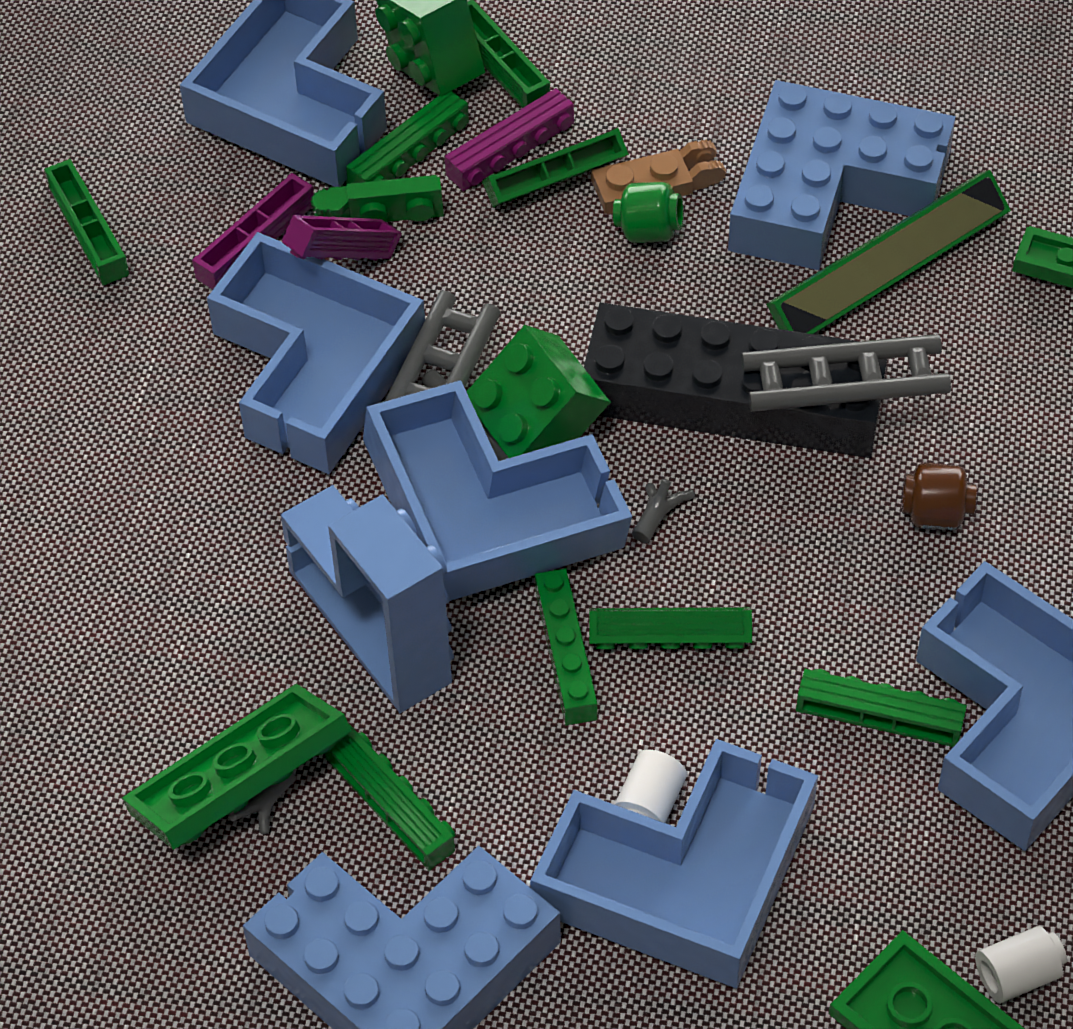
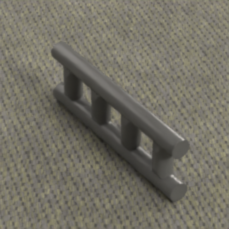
[364,290,501,447]
[741,334,951,412]

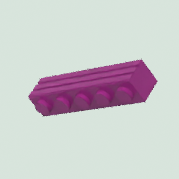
[444,88,574,191]
[192,173,314,290]
[282,215,402,261]

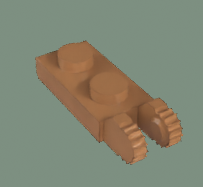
[591,139,727,215]

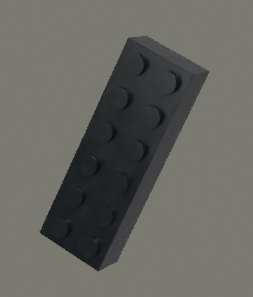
[584,302,888,458]

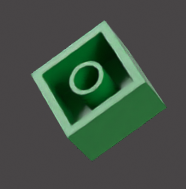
[375,0,485,96]
[466,325,611,458]

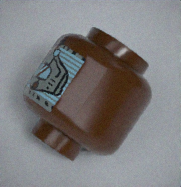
[902,462,977,531]

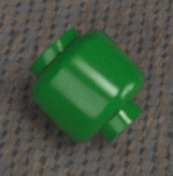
[613,182,684,243]

